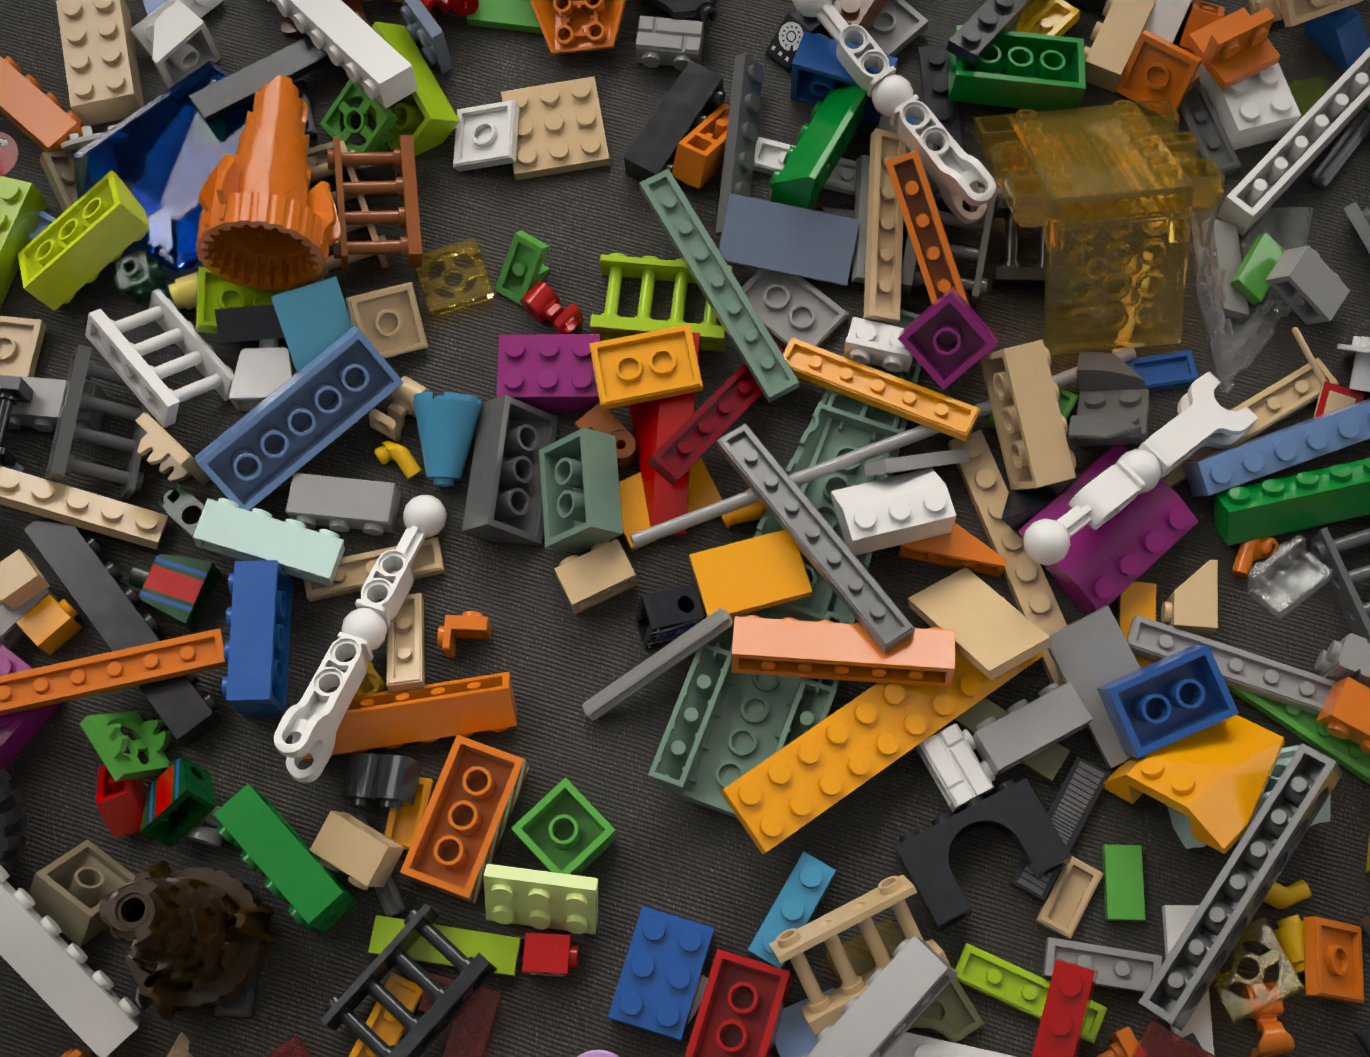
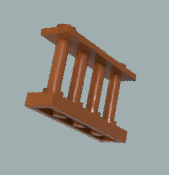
[327,135,422,271]

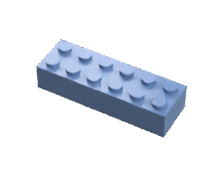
[195,326,404,511]

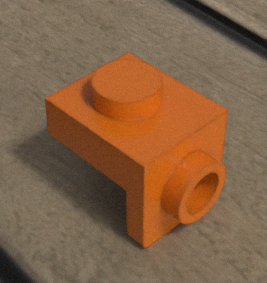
[437,611,492,658]

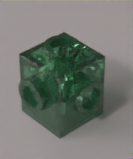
[114,250,168,304]

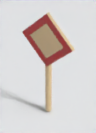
[1292,327,1365,418]

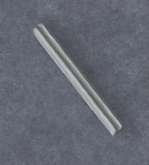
[582,608,733,720]

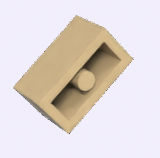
[554,539,638,614]
[310,811,404,890]

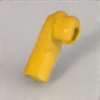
[374,441,422,479]
[1263,880,1311,909]

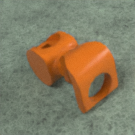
[1241,982,1295,1057]

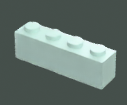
[193,498,345,587]

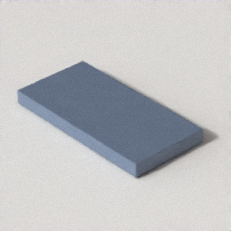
[718,193,860,287]

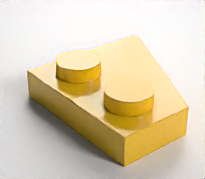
[1015,0,1080,36]

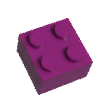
[897,287,998,390]

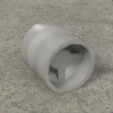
[186,806,224,848]

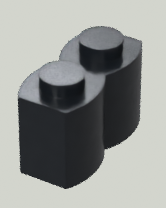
[341,753,422,812]

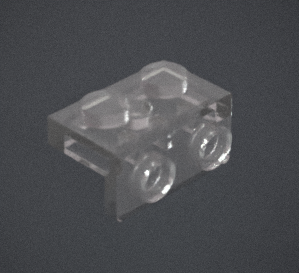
[1248,535,1332,620]

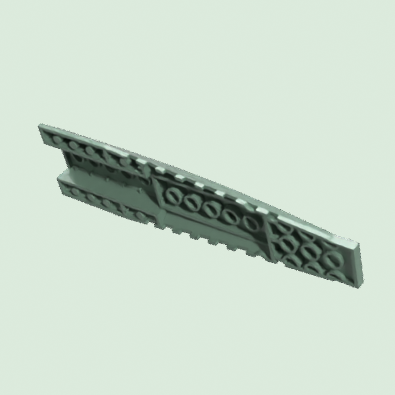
[648,309,921,819]

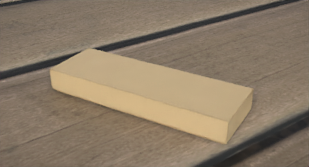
[387,593,425,693]

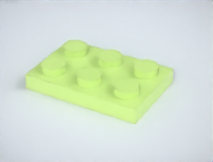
[484,864,598,934]

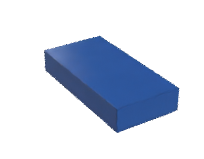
[1126,349,1199,392]

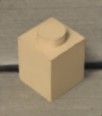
[0,549,50,611]

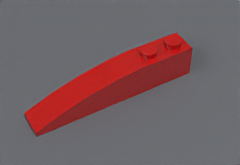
[629,332,701,536]

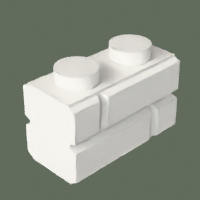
[916,723,995,813]

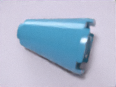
[413,392,482,487]

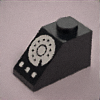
[765,7,828,73]

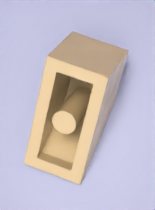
[1161,559,1218,638]

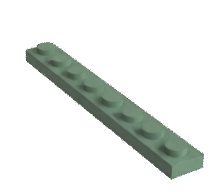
[639,168,799,403]

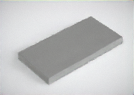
[1047,606,1141,768]

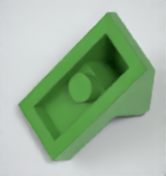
[495,230,549,306]

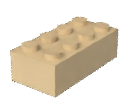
[56,0,145,127]
[980,339,1076,490]

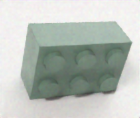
[539,427,623,554]

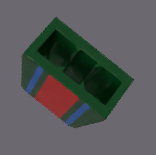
[129,554,221,632]
[140,757,216,848]

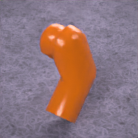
[1231,537,1279,578]

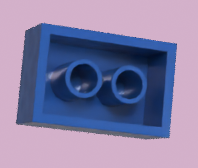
[790,31,898,125]
[1097,645,1239,758]
[608,906,715,1043]

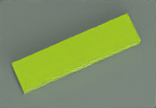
[368,915,522,977]
[955,943,1107,1044]

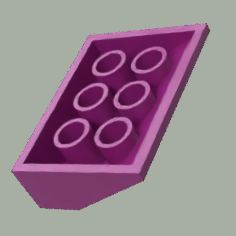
[1018,445,1199,613]

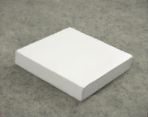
[453,100,519,172]

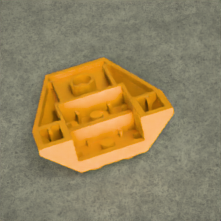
[1103,715,1285,854]

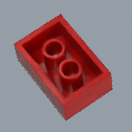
[685,949,793,1057]

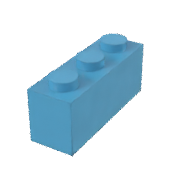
[747,851,836,969]

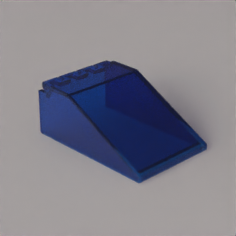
[73,61,309,272]

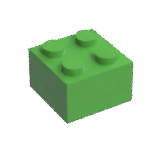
[511,777,618,876]

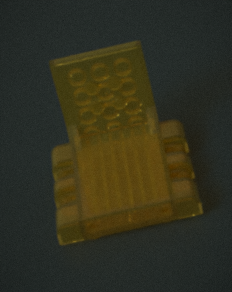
[974,99,1225,355]

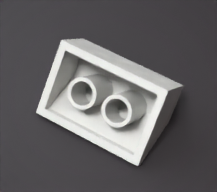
[830,468,956,555]

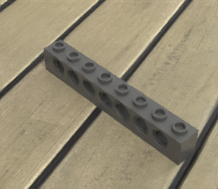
[1138,743,1342,1031]

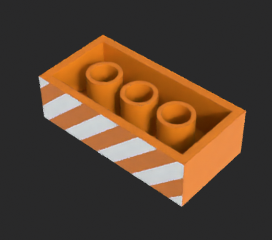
[400,735,529,904]

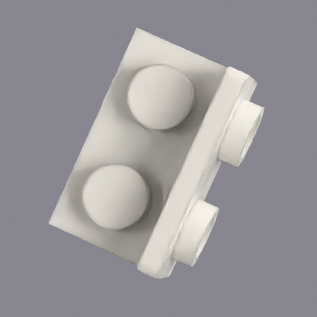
[843,317,913,373]

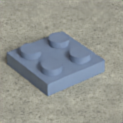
[400,0,453,74]

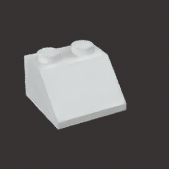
[152,0,221,98]

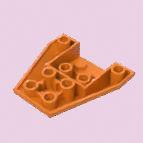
[530,0,626,55]

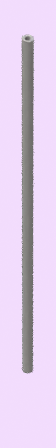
[630,346,1136,548]

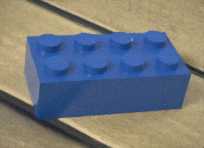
[222,560,293,717]

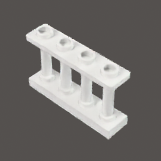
[85,289,234,428]

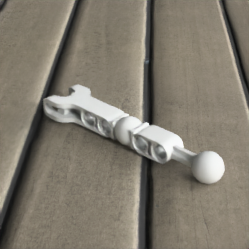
[792,0,996,224]
[1023,372,1259,565]
[274,495,447,783]

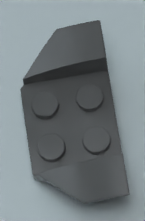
[1068,352,1150,447]

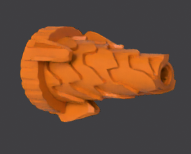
[196,75,341,291]

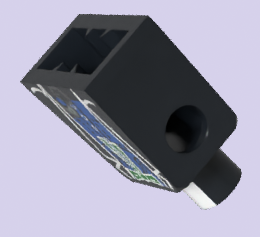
[635,586,707,650]

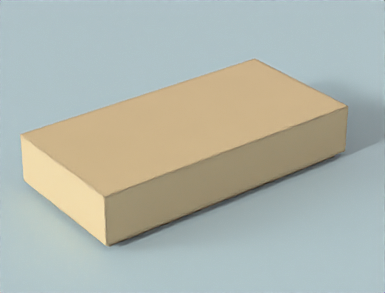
[1035,856,1103,940]

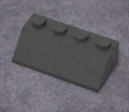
[462,395,558,545]

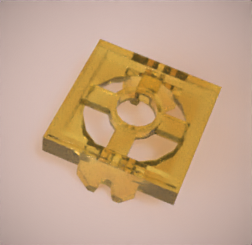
[416,237,494,317]
[1212,917,1305,1023]

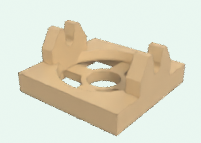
[135,413,211,486]

